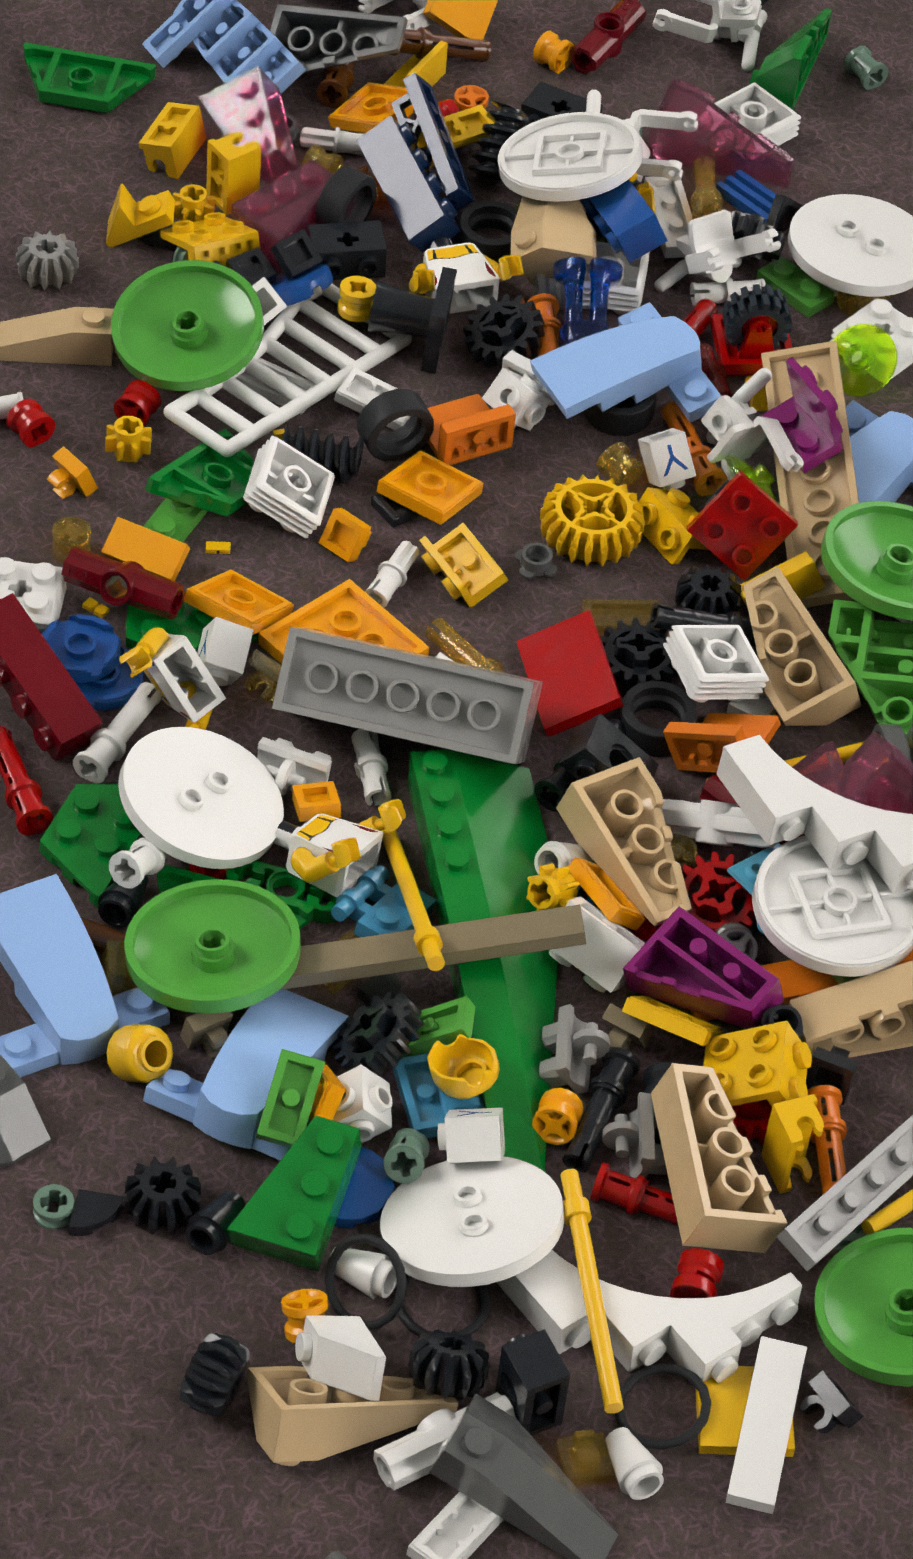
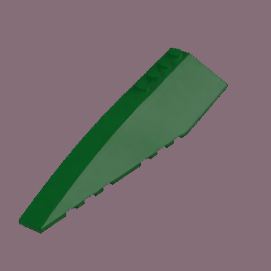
[407,749,557,1172]

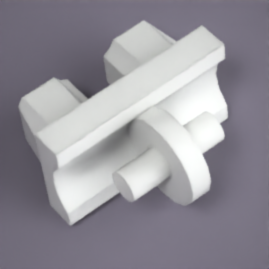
[257,737,332,796]

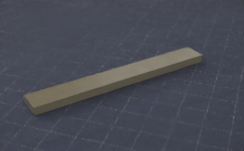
[279,904,586,990]

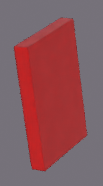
[516,610,624,737]

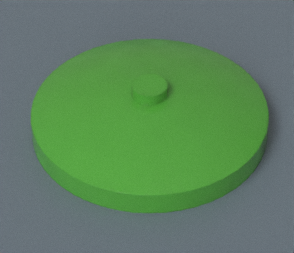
[111,260,264,391]
[821,501,913,620]
[124,879,301,1014]
[814,1228,913,1387]

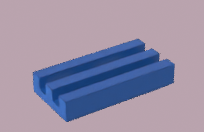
[714,169,776,223]

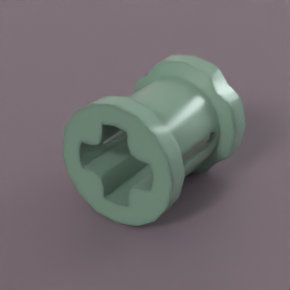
[844,45,889,90]
[383,1128,430,1183]

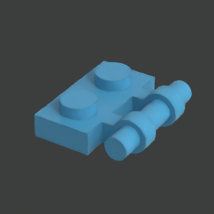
[331,865,437,937]
[392,1053,484,1138]

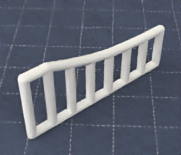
[163,284,412,457]

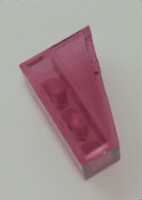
[198,66,298,184]
[231,160,333,274]

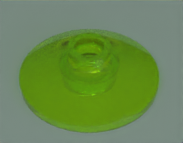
[833,324,897,397]
[725,455,777,502]

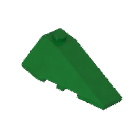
[749,8,832,110]

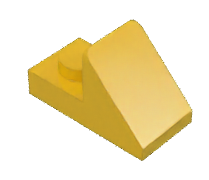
[106,184,175,247]

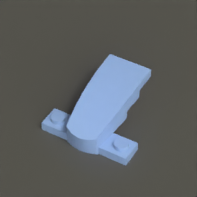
[142,0,307,118]
[530,302,721,423]
[778,400,913,505]
[0,874,170,1078]
[143,989,349,1160]

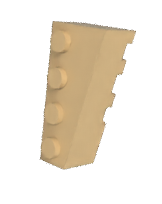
[789,960,913,1058]
[651,1063,788,1253]

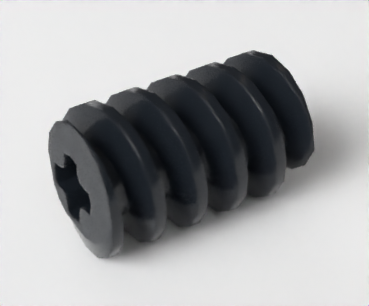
[468,101,532,181]
[282,424,364,484]

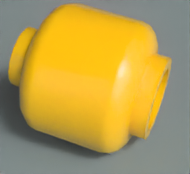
[106,1024,173,1083]

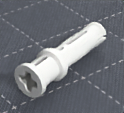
[73,682,162,784]
[109,837,170,889]

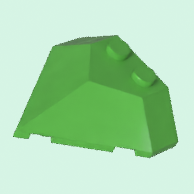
[828,599,913,734]

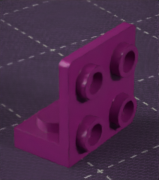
[761,357,843,474]

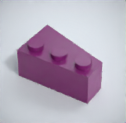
[623,906,784,1029]

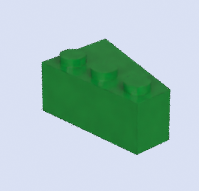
[227,1116,362,1271]

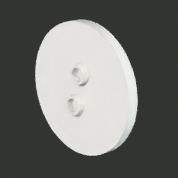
[498,112,643,202]
[788,194,913,297]
[118,727,284,869]
[752,836,913,977]
[380,1156,564,1287]

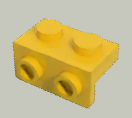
[639,487,709,565]
[419,523,508,607]

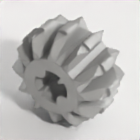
[16,230,79,291]

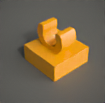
[47,446,98,499]
[319,508,372,562]
[292,781,341,822]

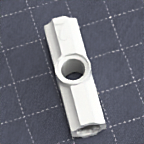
[662,799,776,848]
[373,1392,516,1490]

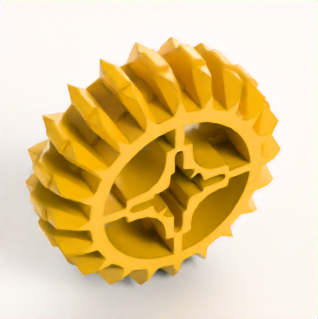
[540,474,645,567]

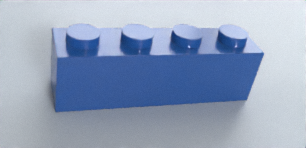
[580,179,668,263]

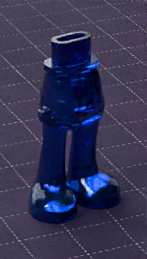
[553,256,623,346]

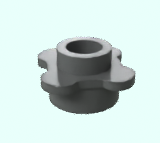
[515,542,557,580]

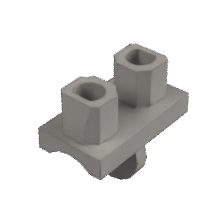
[539,1004,610,1095]
[602,1092,668,1178]

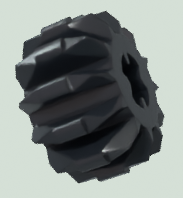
[674,563,742,615]
[124,1156,201,1235]
[408,1329,490,1400]
[180,1333,250,1417]

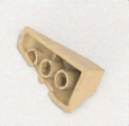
[511,196,597,285]
[0,307,114,366]
[743,566,861,726]
[556,757,692,927]
[247,1366,458,1466]

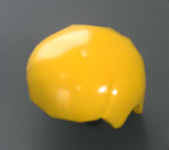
[427,1034,500,1100]

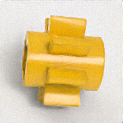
[173,184,215,222]
[105,416,152,462]
[526,863,580,911]

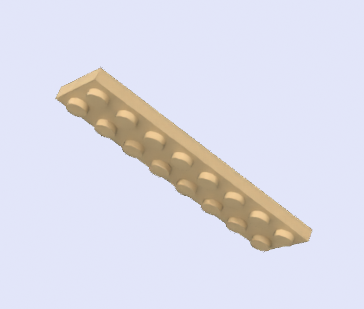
[761,340,859,608]

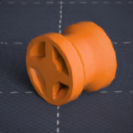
[454,85,489,111]

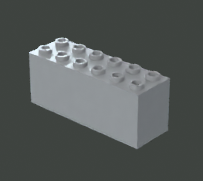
[272,627,543,764]

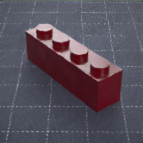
[0,593,103,761]

